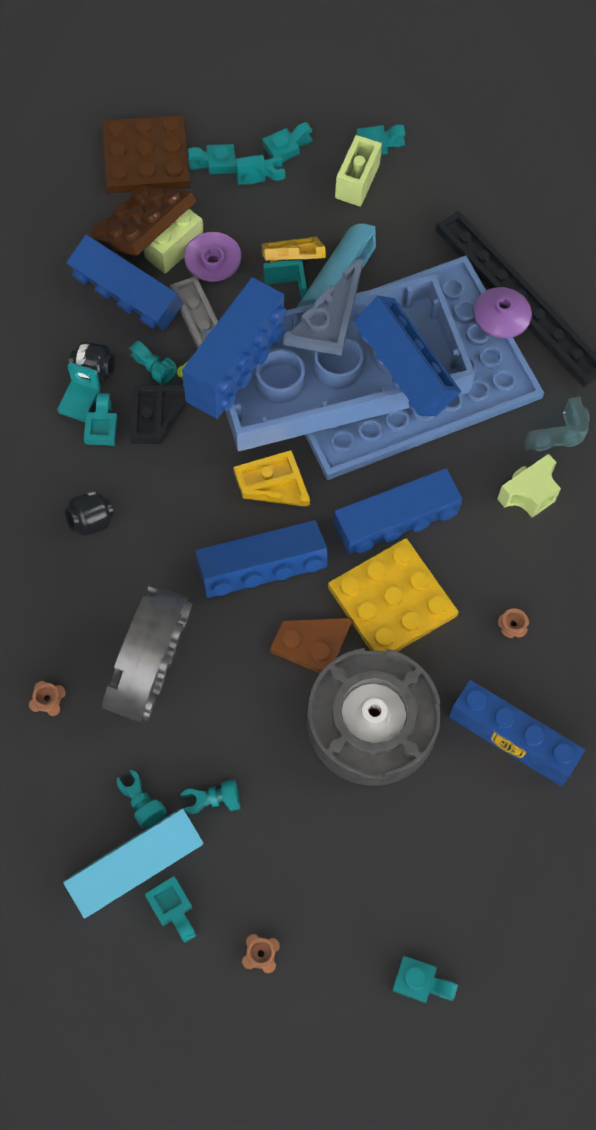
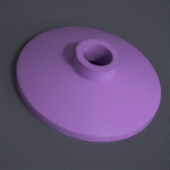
[184,232,241,281]
[473,287,532,338]

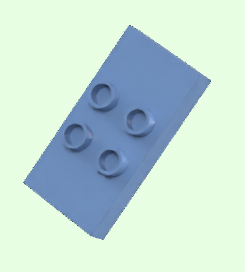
[205,274,475,452]

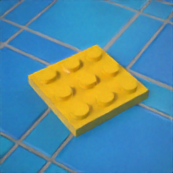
[328,538,459,652]

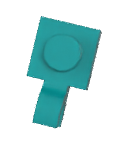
[263,122,312,162]
[356,125,405,155]
[188,144,236,175]
[236,155,285,185]
[84,393,118,446]
[144,876,196,943]
[392,956,458,1003]

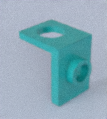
[263,259,307,300]
[57,362,101,422]

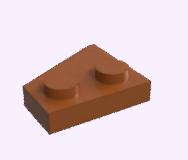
[270,618,353,673]

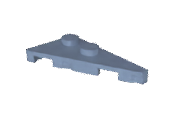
[284,259,363,356]

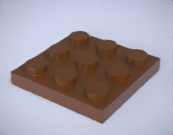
[102,115,190,194]
[88,185,197,255]

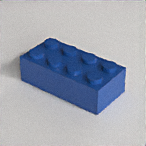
[182,277,286,419]

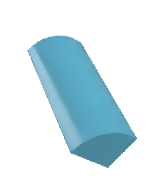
[297,224,376,308]
[63,808,204,919]

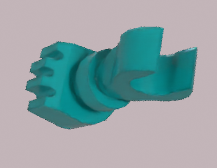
[129,341,177,385]
[117,770,167,829]
[180,779,241,814]

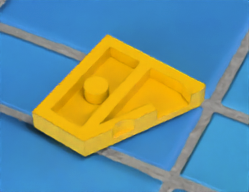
[261,237,326,263]
[234,450,310,507]

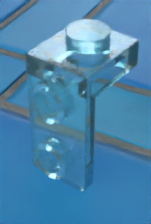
[524,397,590,451]

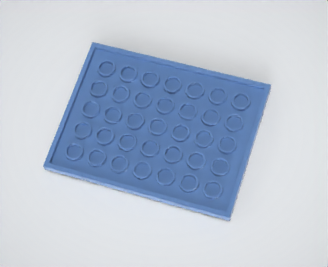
[305,256,544,481]

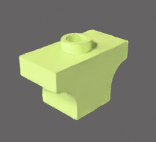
[497,454,561,517]

